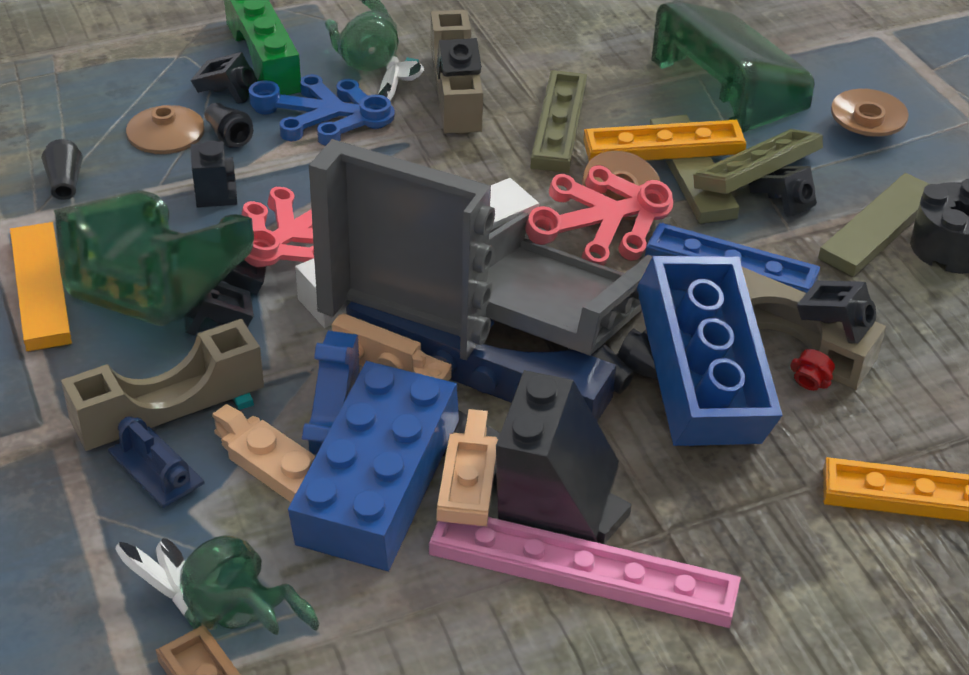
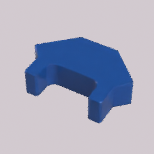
[302,330,360,454]

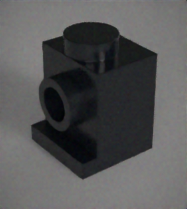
[191,141,238,208]

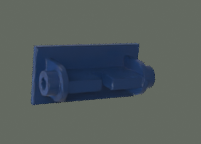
[108,416,205,508]

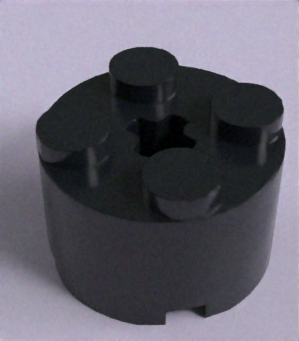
[910,179,969,274]

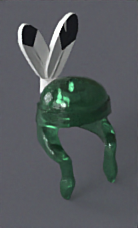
[325,0,424,100]
[115,535,319,635]

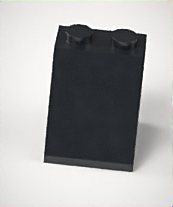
[496,370,619,542]

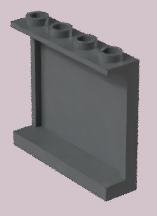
[309,139,495,361]
[486,212,653,356]

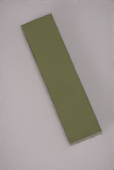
[530,70,587,173]
[650,114,739,224]
[693,129,823,194]
[818,173,929,277]

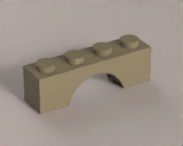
[431,10,483,134]
[741,266,886,390]
[61,319,264,451]

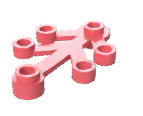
[525,165,673,266]
[238,187,314,267]

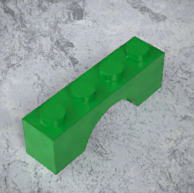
[224,0,301,95]

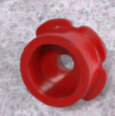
[790,349,835,391]

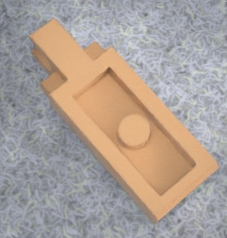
[332,313,452,381]
[212,404,316,502]
[436,409,498,527]

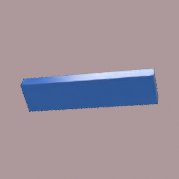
[645,223,820,293]

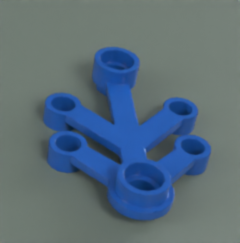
[249,74,395,146]

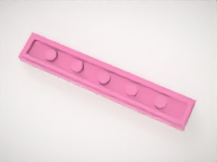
[429,517,741,628]

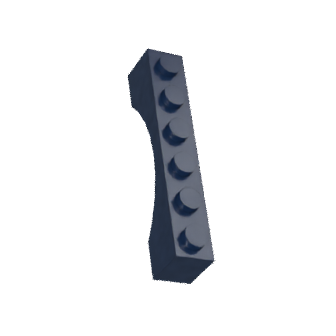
[346,301,616,422]

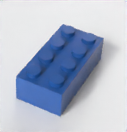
[637,256,783,446]
[288,361,459,572]

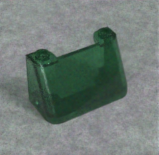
[651,0,815,133]
[54,190,254,326]

